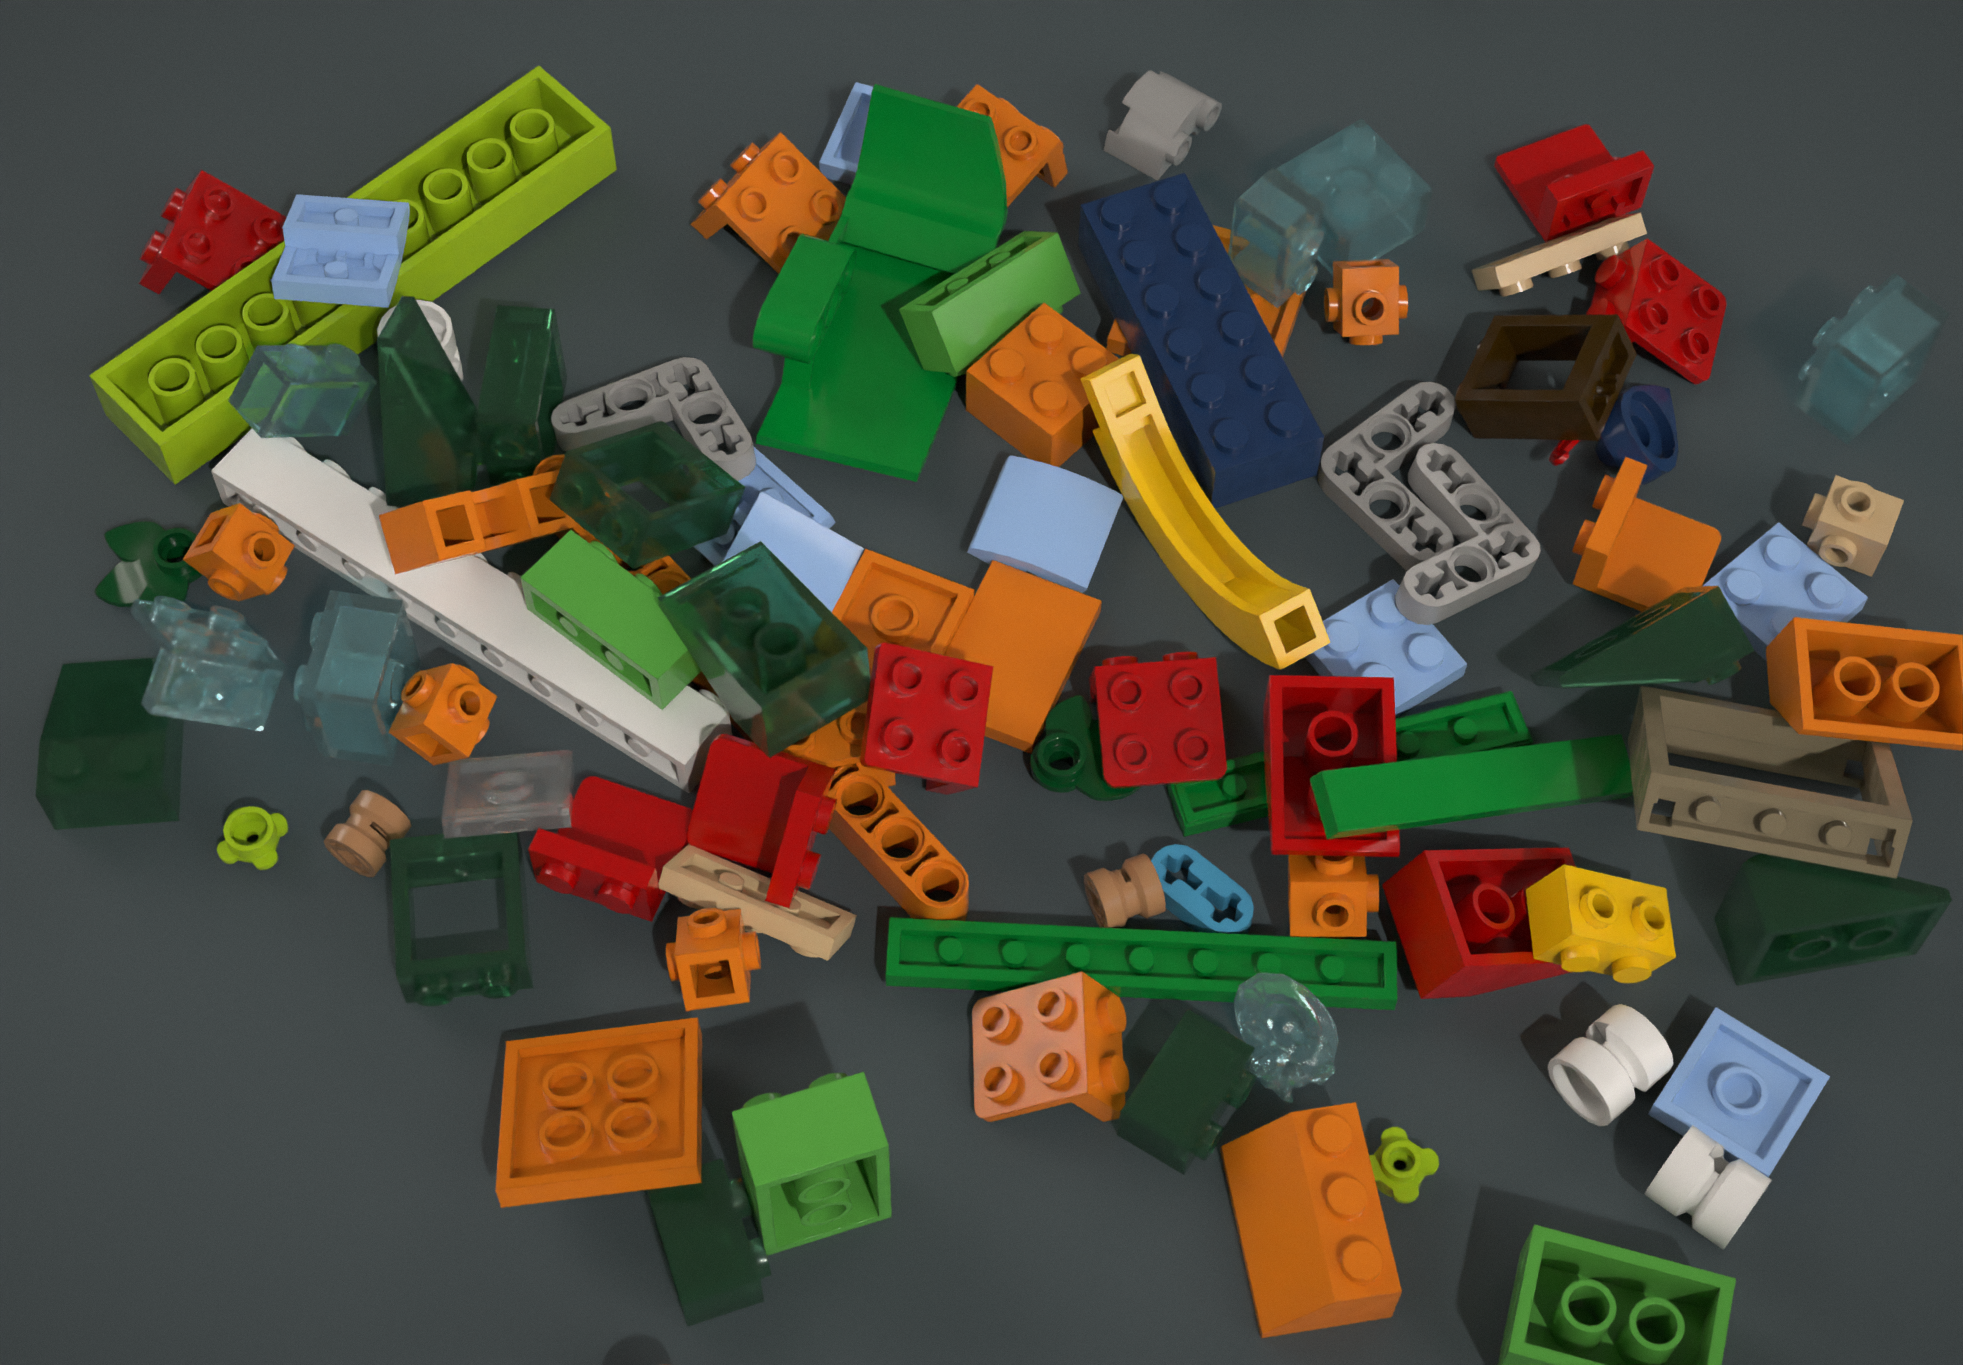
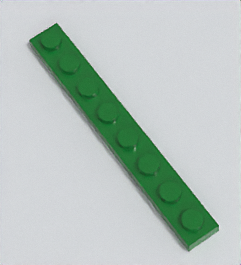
[886,917,1398,1010]

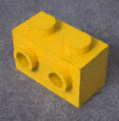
[1526,864,1676,983]

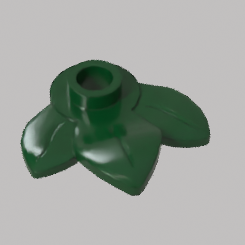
[94,521,202,621]
[1030,695,1142,801]

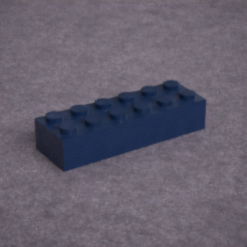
[1078,173,1324,509]

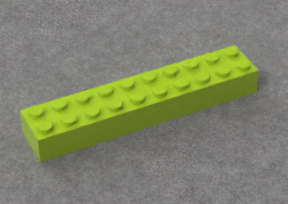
[89,66,617,485]

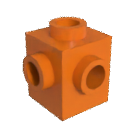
[1324,259,1408,345]
[183,503,295,602]
[388,663,497,766]
[1288,855,1379,939]
[666,908,761,1011]

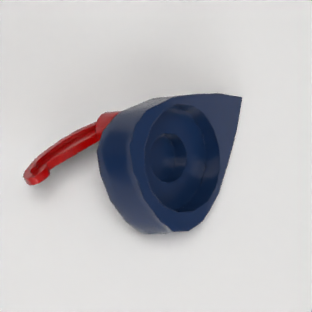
[1549,385,1678,485]

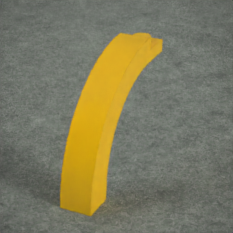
[1080,354,1331,670]

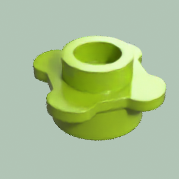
[217,806,289,870]
[1369,1127,1439,1204]

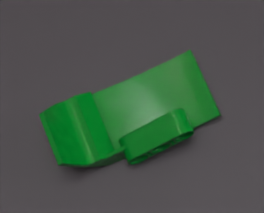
[753,84,1007,482]

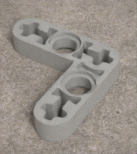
[551,357,756,483]
[1318,382,1456,571]
[1395,443,1541,625]

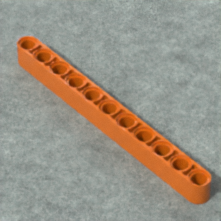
[533,454,969,921]

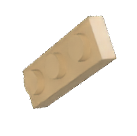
[1472,212,1647,297]
[659,844,857,961]

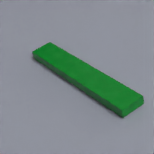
[1166,691,1533,837]
[1310,734,1633,839]

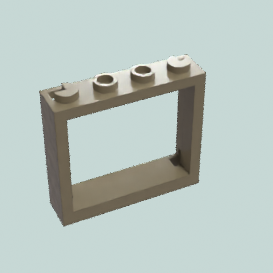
[1628,686,1913,878]

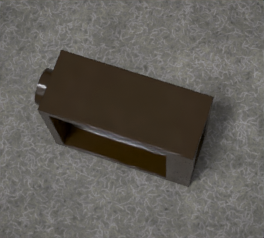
[1454,314,1637,441]

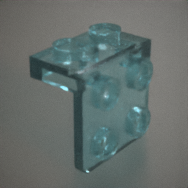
[130,596,286,731]

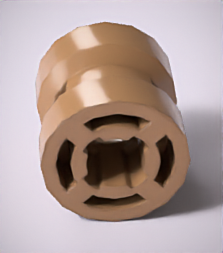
[323,790,412,877]
[1084,853,1166,928]

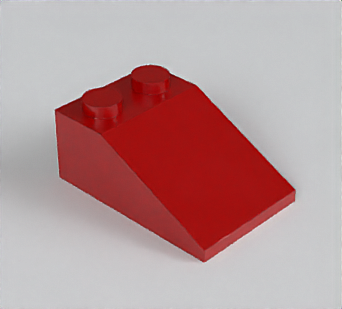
[1263,675,1400,857]
[1382,847,1576,999]

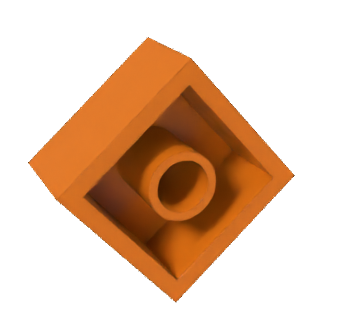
[966,303,1119,467]

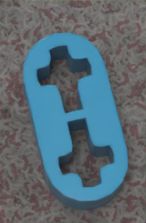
[1151,844,1254,934]

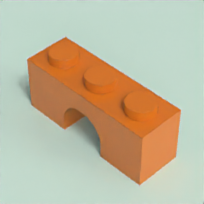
[379,469,578,575]

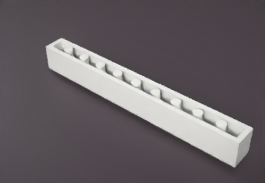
[211,423,732,793]

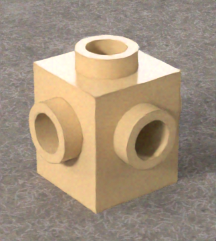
[1802,475,1904,577]

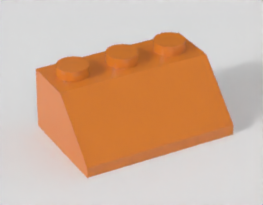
[1766,617,1963,751]
[1220,1102,1402,1338]

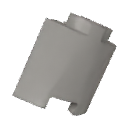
[1104,70,1222,181]

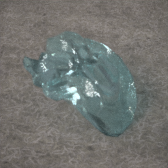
[1234,973,1339,1103]

